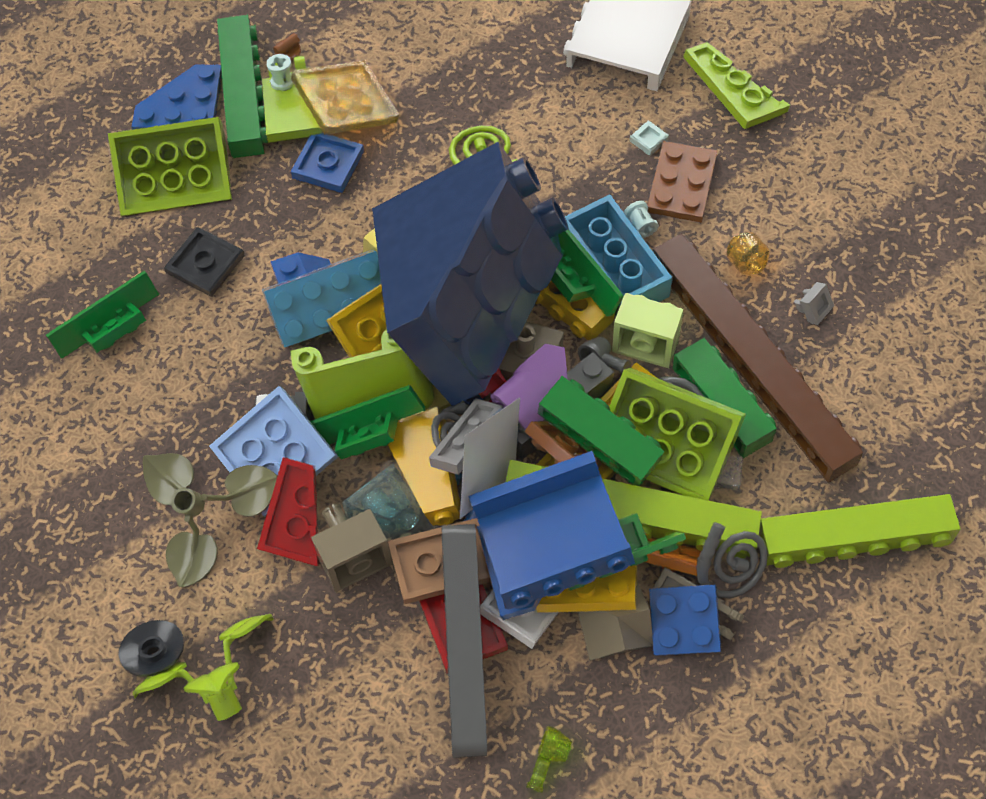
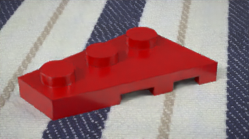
[257,457,319,567]

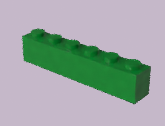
[217,15,268,159]

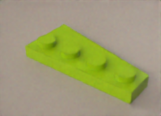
[683,42,790,129]

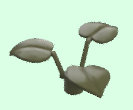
[143,453,278,588]

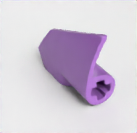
[491,344,567,439]

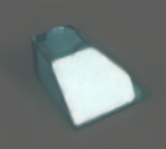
[342,464,421,534]

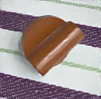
[273,33,301,61]

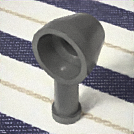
[578,337,631,374]

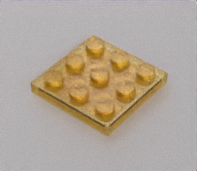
[291,60,399,135]

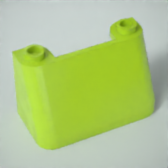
[291,329,434,419]

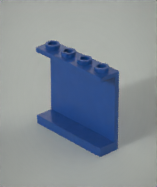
[469,451,635,610]

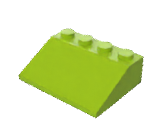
[108,117,232,216]
[609,368,746,500]

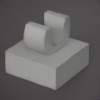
[794,282,834,325]

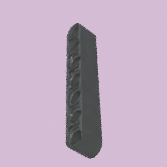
[442,524,487,758]

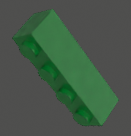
[672,338,777,459]
[538,376,664,486]

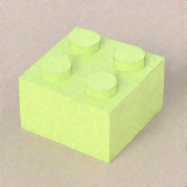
[612,293,684,368]

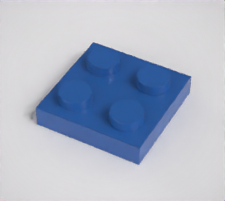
[291,133,364,193]
[649,585,721,656]

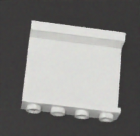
[563,0,692,91]

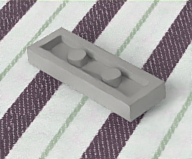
[429,399,503,475]

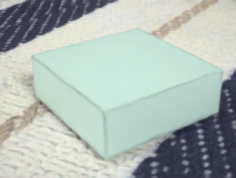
[630,120,669,156]

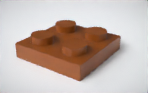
[524,421,602,469]

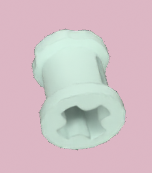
[267,54,295,91]
[624,201,659,238]

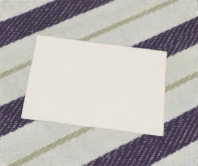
[460,397,520,519]

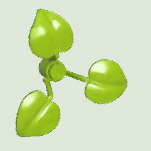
[133,614,274,721]

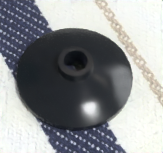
[118,620,184,677]

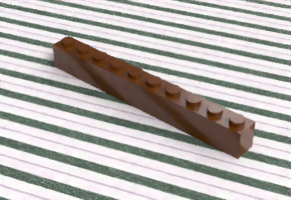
[653,233,863,483]

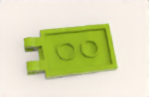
[262,56,322,143]

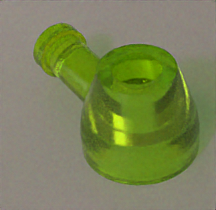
[526,726,572,793]

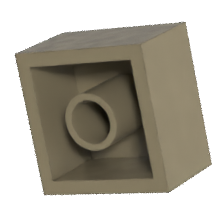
[499,321,564,381]
[311,504,393,593]

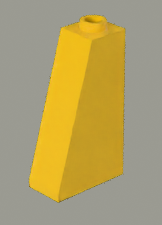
[388,407,463,526]

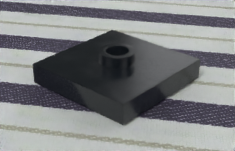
[164,227,245,297]

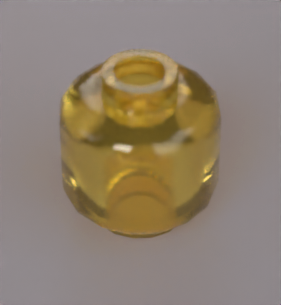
[726,232,770,275]

